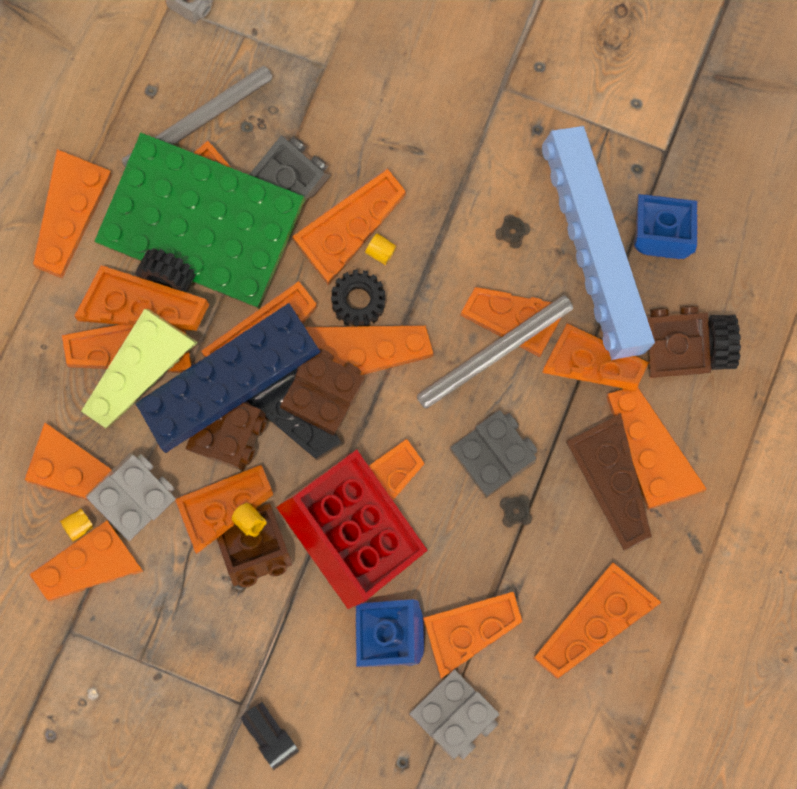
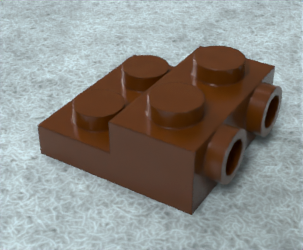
[646,305,711,378]
[280,349,365,436]
[185,403,267,471]
[217,504,293,588]

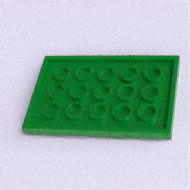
[94,132,305,309]

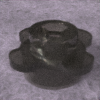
[495,214,530,249]
[500,495,533,528]

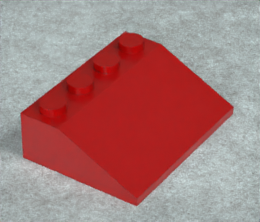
[276,449,428,609]

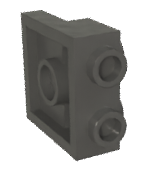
[249,135,331,204]
[450,410,537,498]

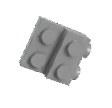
[85,453,176,541]
[409,669,499,760]

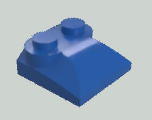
[634,194,697,259]
[356,599,424,667]

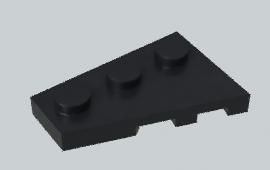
[247,368,343,460]

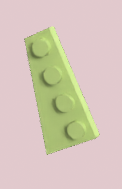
[81,309,198,428]

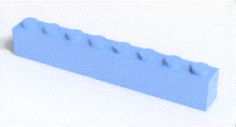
[542,126,655,360]

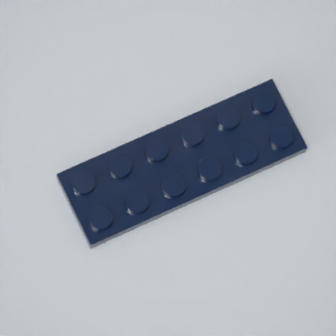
[135,303,321,453]

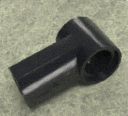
[240,702,300,771]

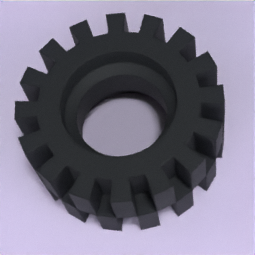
[135,248,195,293]
[331,270,386,327]
[708,314,741,370]

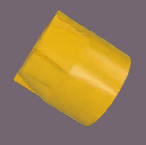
[365,233,397,265]
[232,503,267,537]
[59,509,93,542]

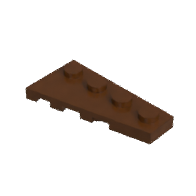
[566,413,652,551]

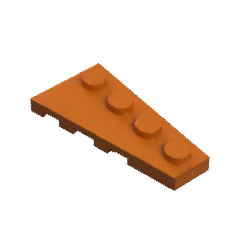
[33,149,112,278]
[62,325,192,373]
[606,387,707,510]
[533,563,662,679]

